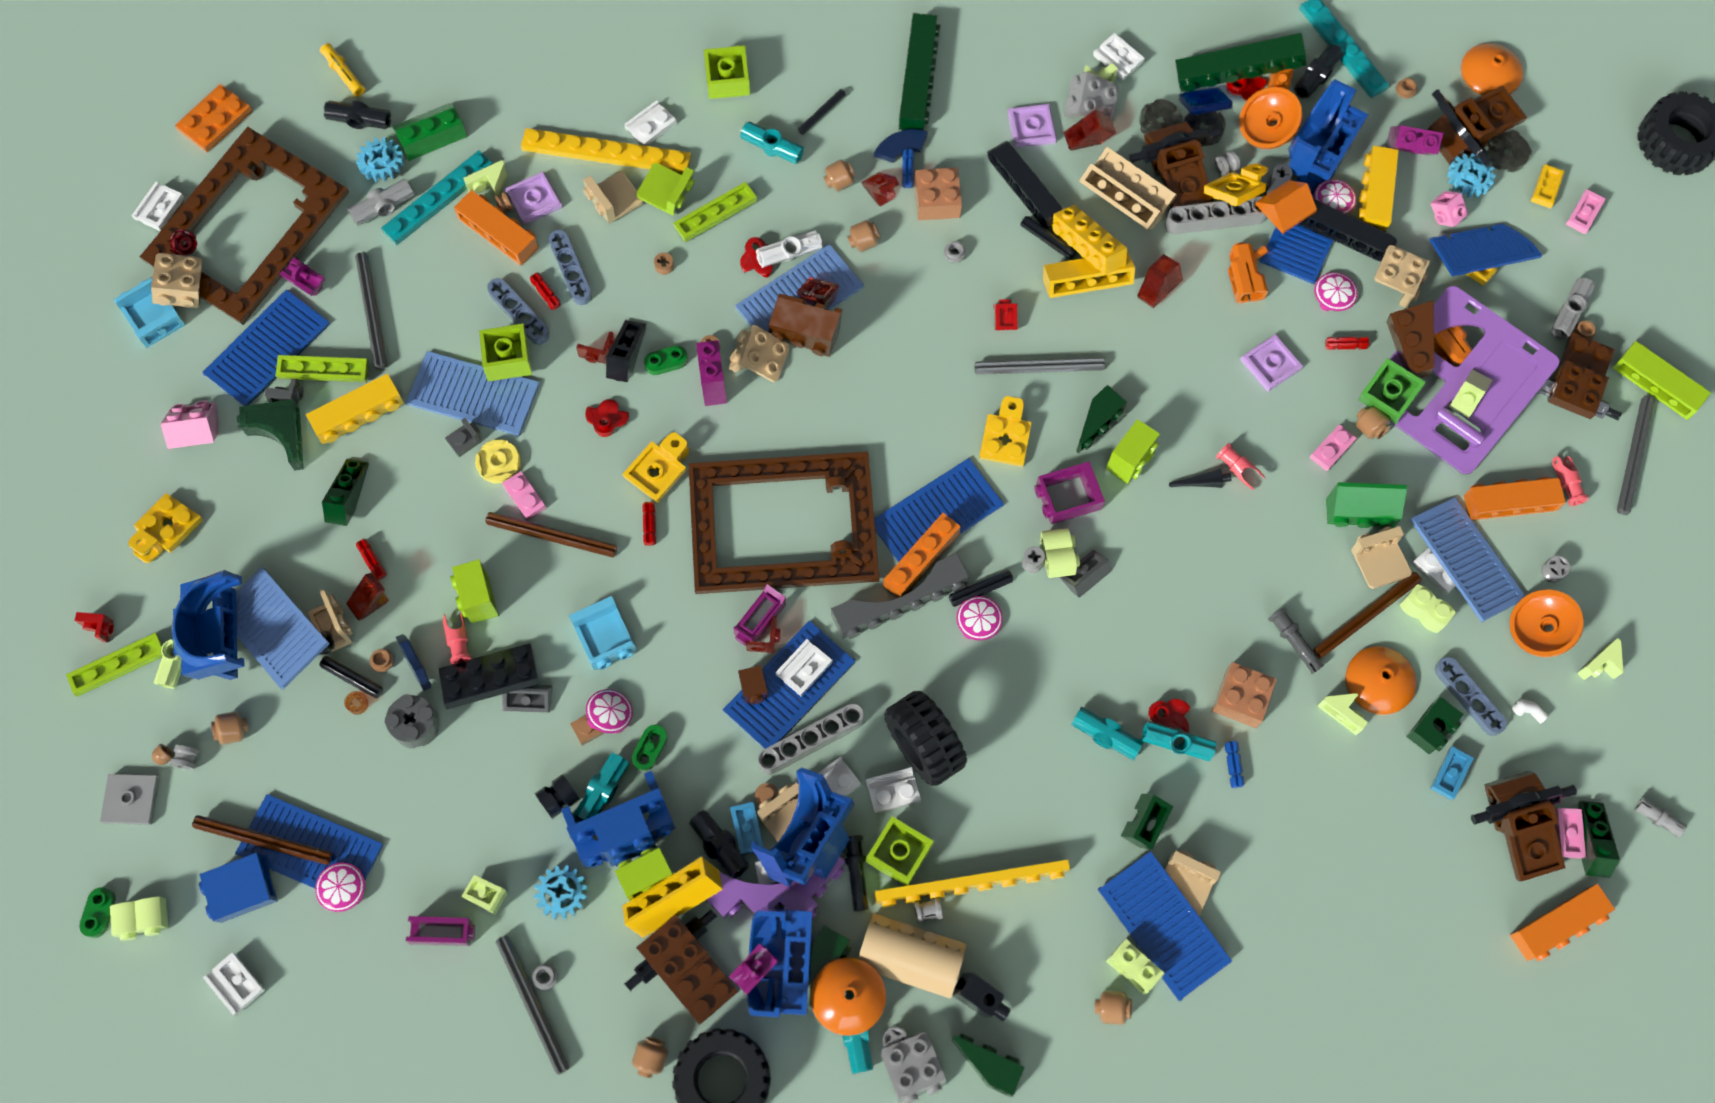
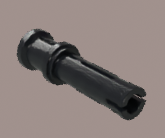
[844,835,869,911]

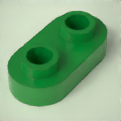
[644,346,688,375]
[632,725,667,771]
[79,887,116,938]

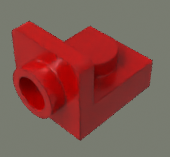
[993,299,1018,331]
[74,612,114,643]

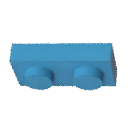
[1430,746,1474,800]
[730,802,764,855]

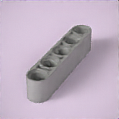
[1165,197,1267,234]
[758,704,864,775]

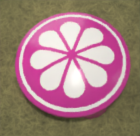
[1313,179,1356,214]
[1314,272,1358,311]
[956,596,1003,641]
[586,689,633,734]
[315,863,365,912]

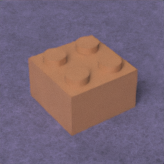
[914,167,962,221]
[1212,662,1277,728]

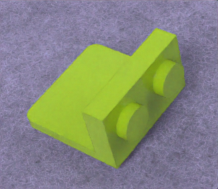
[636,163,695,216]

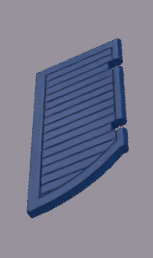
[1429,223,1542,277]

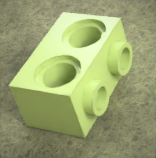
[1106,939,1164,995]

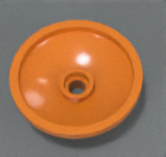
[1461,43,1524,95]
[1239,87,1303,149]
[1510,590,1584,657]
[1345,646,1417,715]
[810,958,886,1036]

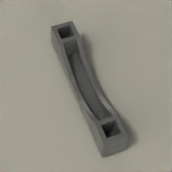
[831,553,969,639]

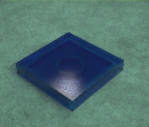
[1179,87,1233,115]

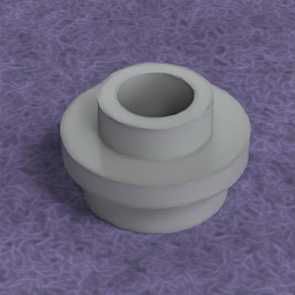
[944,241,965,263]
[532,964,558,990]

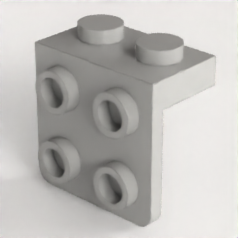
[1064,72,1119,125]
[881,1033,946,1103]

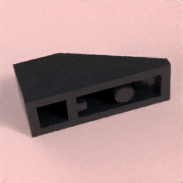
[606,320,646,382]

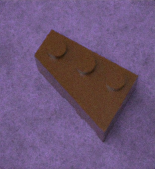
[1386,300,1434,378]

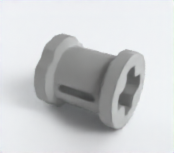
[1022,546,1045,573]
[914,898,943,924]

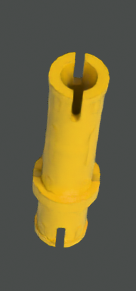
[320,43,366,97]

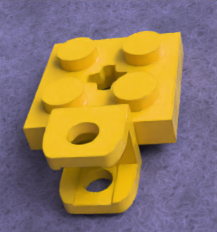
[1204,163,1268,206]
[979,396,1032,467]
[622,432,690,503]
[128,493,203,563]

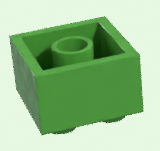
[1358,358,1426,424]

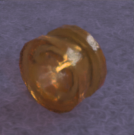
[344,691,368,715]

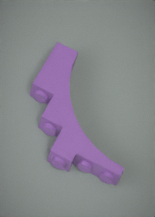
[698,857,845,920]

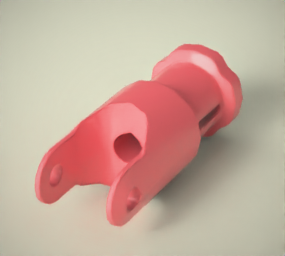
[1216,443,1265,490]
[1552,456,1589,506]
[443,612,472,664]

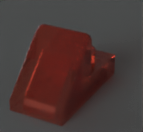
[861,172,900,206]
[796,277,839,310]
[346,573,389,621]

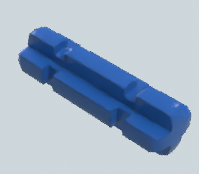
[902,149,914,189]
[1225,741,1245,788]

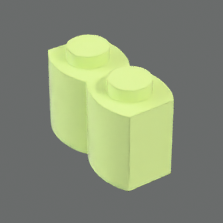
[1040,528,1080,578]
[1400,584,1456,633]
[110,896,168,941]

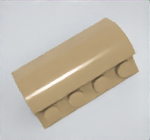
[1079,147,1177,230]
[858,913,967,999]

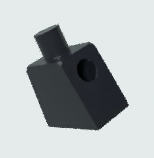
[952,973,1011,1022]

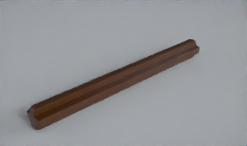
[485,512,617,558]
[1313,572,1422,658]
[192,815,333,865]

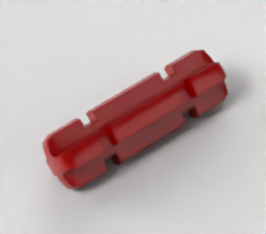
[530,272,561,310]
[1325,336,1369,350]
[642,502,656,546]
[356,539,387,580]

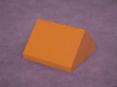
[1255,180,1317,234]

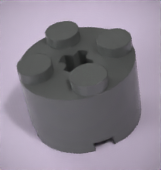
[385,694,439,748]

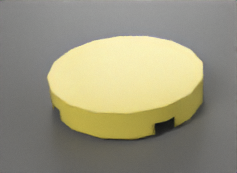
[475,439,521,483]

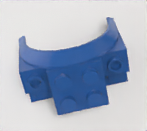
[1288,79,1369,181]
[172,570,245,680]
[751,767,854,887]
[561,770,676,868]
[747,907,813,1017]

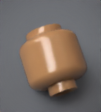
[823,159,856,191]
[847,220,881,252]
[1356,406,1390,439]
[211,711,249,745]
[1095,991,1132,1025]
[632,1037,668,1078]

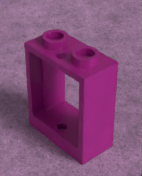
[1386,125,1443,155]
[696,340,727,406]
[1034,461,1105,525]

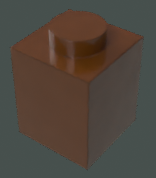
[738,665,768,705]

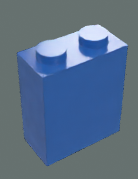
[199,853,278,923]

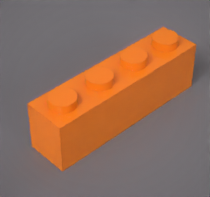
[454,190,538,266]
[1464,476,1566,520]
[883,513,961,598]
[1510,884,1616,962]

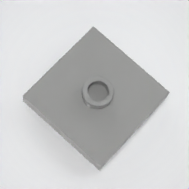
[100,774,159,825]

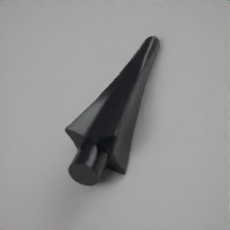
[1169,468,1232,488]

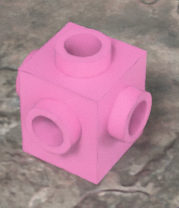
[1430,191,1468,227]

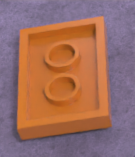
[175,84,252,153]

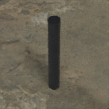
[798,89,846,135]

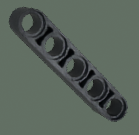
[987,141,1063,229]
[1299,199,1397,262]

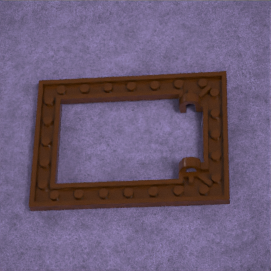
[140,126,349,325]
[688,451,879,594]

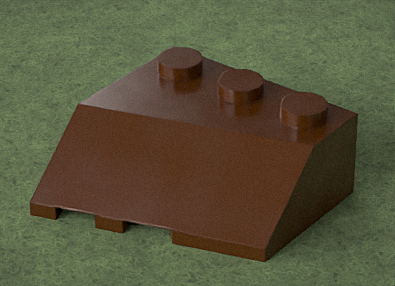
[768,293,842,357]

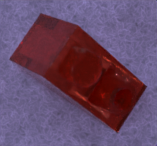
[1063,109,1116,151]
[1137,254,1183,308]

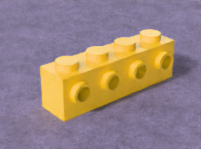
[1357,145,1398,232]
[1052,204,1127,275]
[1043,251,1135,298]
[305,373,404,445]
[622,857,723,938]

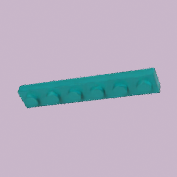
[1299,0,1390,98]
[381,150,493,245]

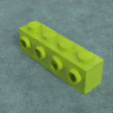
[1613,341,1711,420]

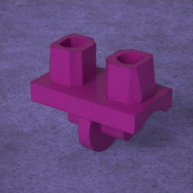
[280,258,326,296]
[729,943,779,995]

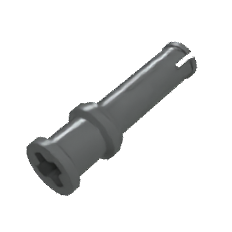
[1268,607,1325,674]

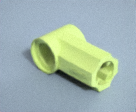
[154,639,181,689]

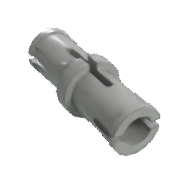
[1634,797,1687,838]

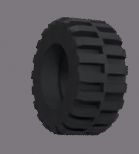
[1637,92,1715,175]
[884,691,967,786]
[672,1028,771,1103]

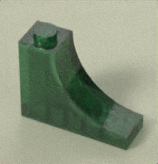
[236,399,304,471]

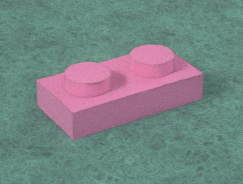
[1566,189,1605,234]
[1310,424,1357,471]
[502,471,546,521]
[1555,808,1586,859]

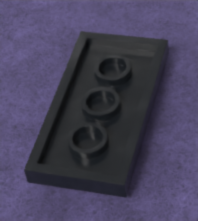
[438,643,540,710]

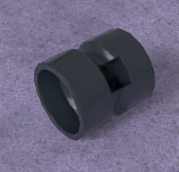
[534,774,580,819]

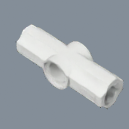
[756,230,822,268]

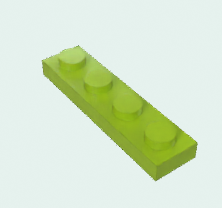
[673,182,757,243]
[276,355,369,382]
[66,632,163,697]

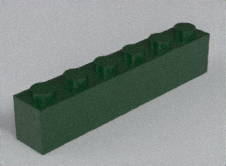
[898,13,941,130]
[1175,32,1306,92]

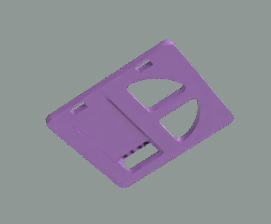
[1390,286,1559,474]

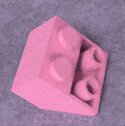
[161,401,218,449]

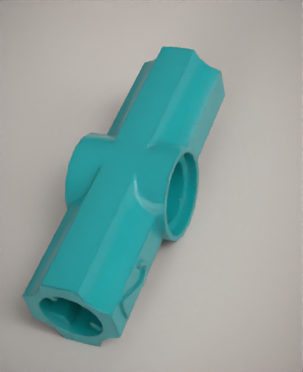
[740,121,804,165]
[1071,706,1144,761]
[1141,720,1216,762]
[573,753,630,821]
[842,994,873,1074]

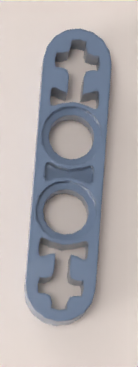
[548,230,592,305]
[487,278,549,344]
[1435,657,1507,736]

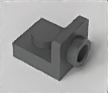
[264,379,303,408]
[445,418,481,457]

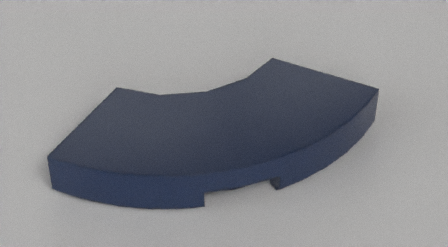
[874,129,928,163]
[395,634,432,691]

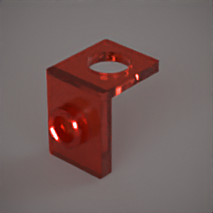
[576,331,615,364]
[746,616,781,653]

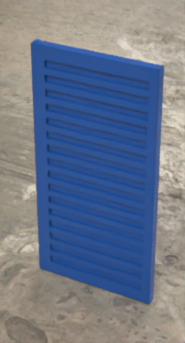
[1260,173,1333,284]
[202,289,330,408]
[874,458,1004,562]
[722,620,855,749]
[235,794,384,889]
[1098,851,1232,1001]

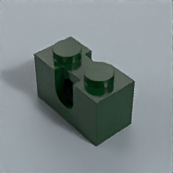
[1406,696,1463,754]
[1121,794,1174,850]

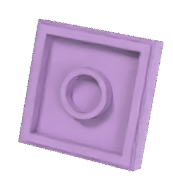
[1007,104,1056,148]
[505,172,562,225]
[1240,334,1303,392]

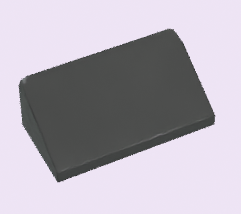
[1060,550,1112,598]
[502,685,552,713]

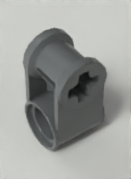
[1264,164,1292,196]

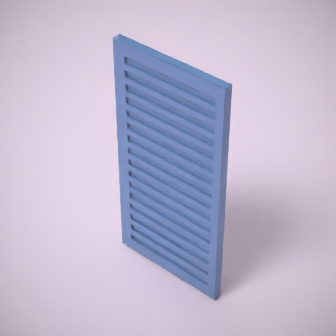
[735,244,864,340]
[405,351,540,436]
[1410,497,1525,623]
[236,567,330,690]

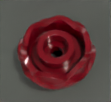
[170,229,198,256]

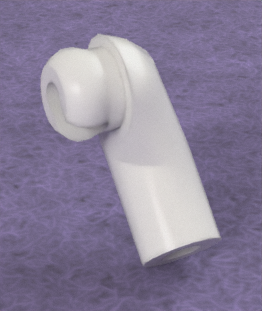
[1512,699,1549,724]

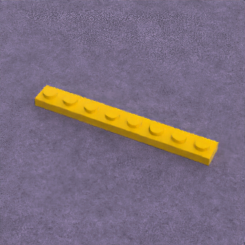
[521,128,691,174]
[875,860,1070,907]

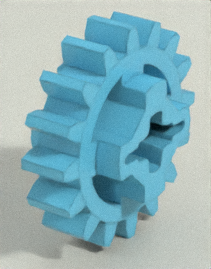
[356,137,404,182]
[1447,153,1496,198]
[534,865,588,920]

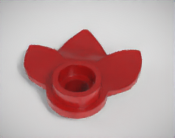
[1226,77,1267,101]
[740,237,780,278]
[585,399,630,437]
[1148,699,1190,733]

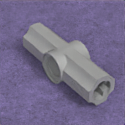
[347,179,414,226]
[1550,278,1595,339]

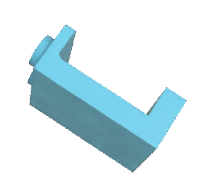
[114,278,185,348]
[569,596,637,670]

